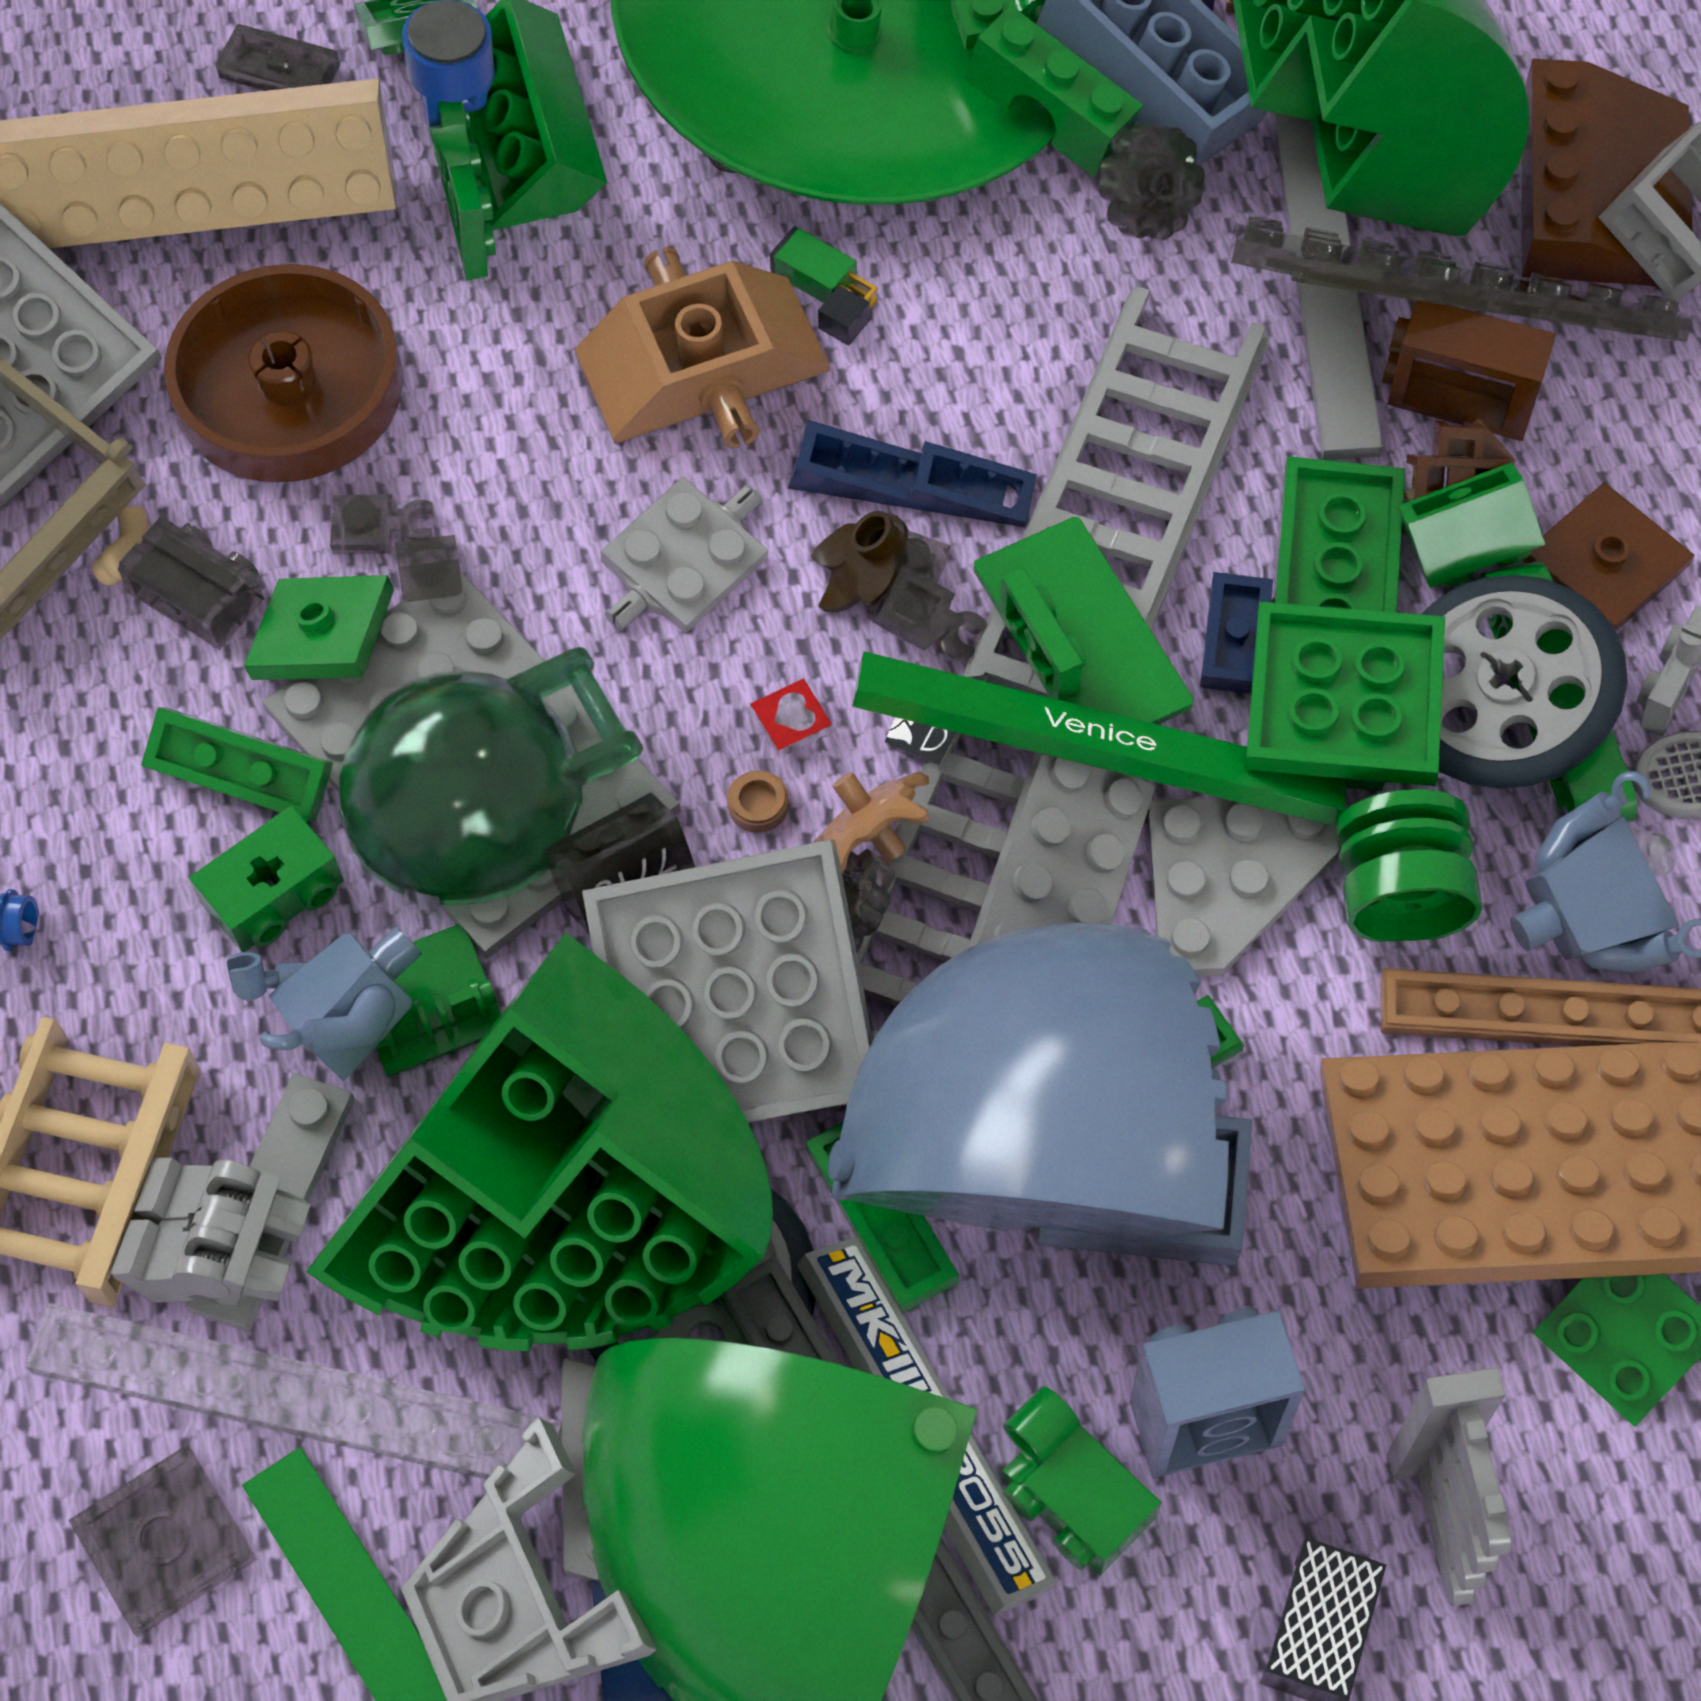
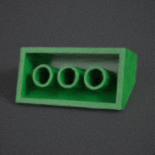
[467,0,608,230]

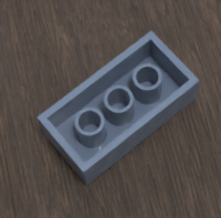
[1036,0,1267,172]

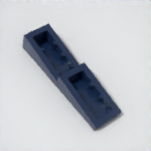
[788,420,1037,527]

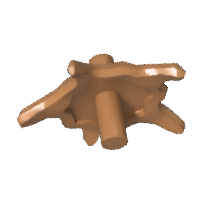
[813,772,930,874]

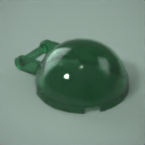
[339,647,643,906]

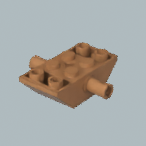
[575,247,830,448]

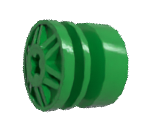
[1335,789,1482,942]

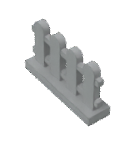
[1386,1367,1511,1607]

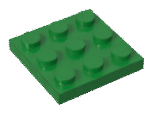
[1245,602,1445,786]

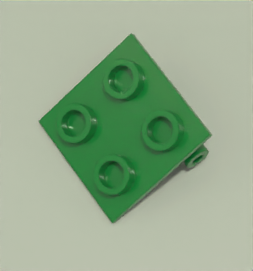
[376,924,501,1078]
[1532,1274,1701,1427]

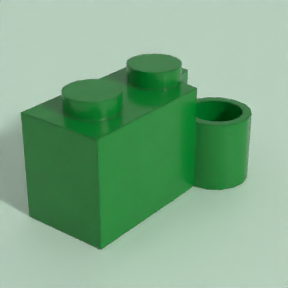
[1001,1386,1162,1576]

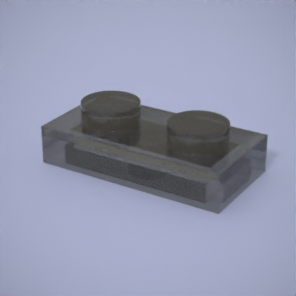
[215,24,340,91]

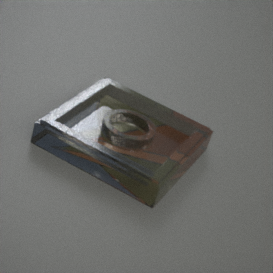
[68,1444,258,1638]

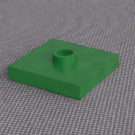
[244,575,394,680]

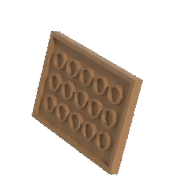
[1320,1042,1701,1288]

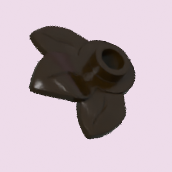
[810,511,908,612]

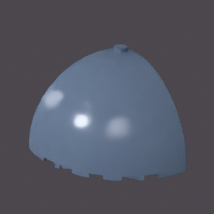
[828,922,1229,1239]

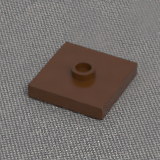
[1522,482,1695,632]

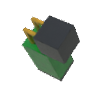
[770,226,878,346]

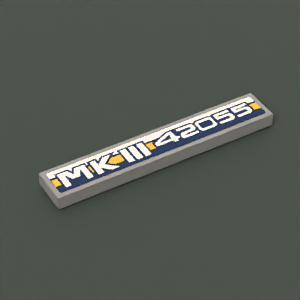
[797,1236,1057,1616]

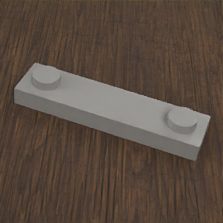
[185,1073,355,1333]

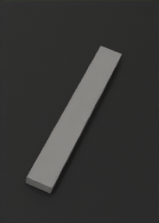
[1271,112,1383,460]

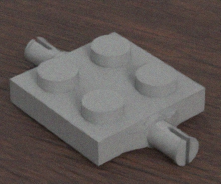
[600,477,769,633]

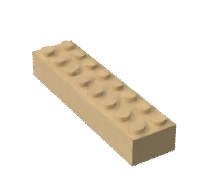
[0,78,397,248]

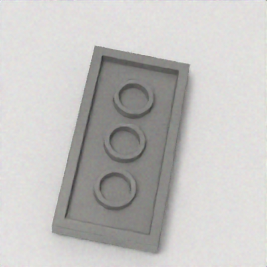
[968,752,1156,948]

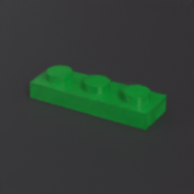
[141,707,333,822]
[805,1121,959,1314]

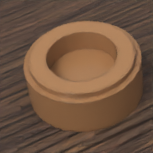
[727,771,789,832]

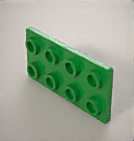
[974,517,1194,725]

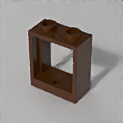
[1381,297,1556,442]

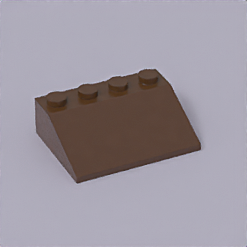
[1522,58,1693,286]

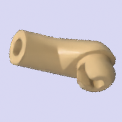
[92,506,153,586]

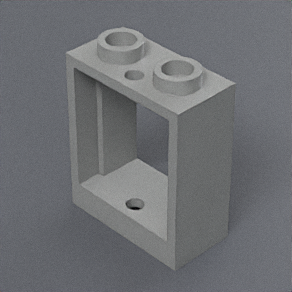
[1598,120,1701,302]

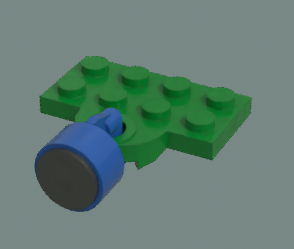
[402,0,496,281]

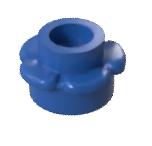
[0,889,39,951]

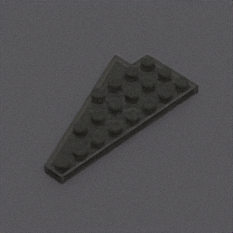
[1230,216,1693,342]

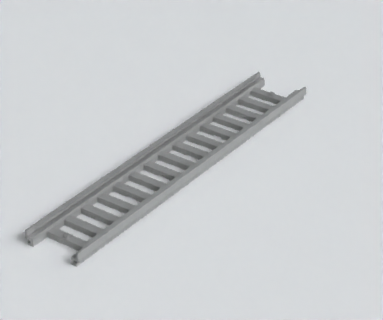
[852,286,1270,1040]

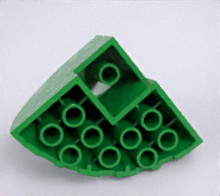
[1233,0,1529,236]
[306,932,773,1351]
[581,1338,977,1701]

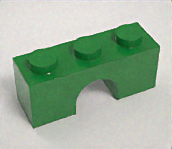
[963,5,1143,178]

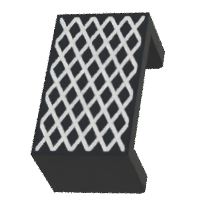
[1260,1537,1387,1701]

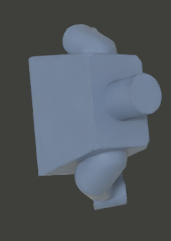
[1510,771,1701,973]
[227,926,423,1081]

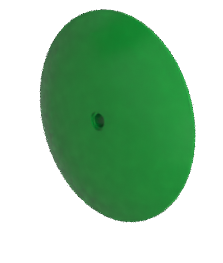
[611,0,1055,205]

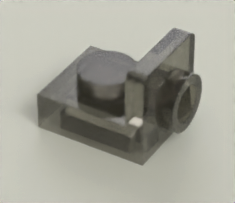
[395,535,463,602]

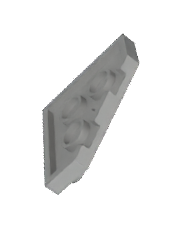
[1147,798,1340,977]

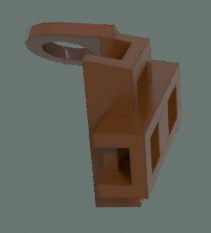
[1404,416,1516,500]

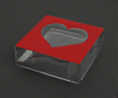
[750,678,833,759]

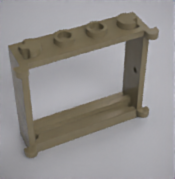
[0,357,146,640]

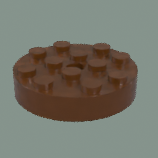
[164,264,403,482]

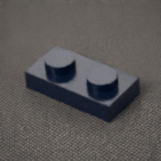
[1200,572,1273,694]

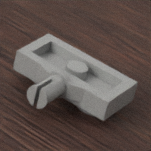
[1636,605,1701,737]

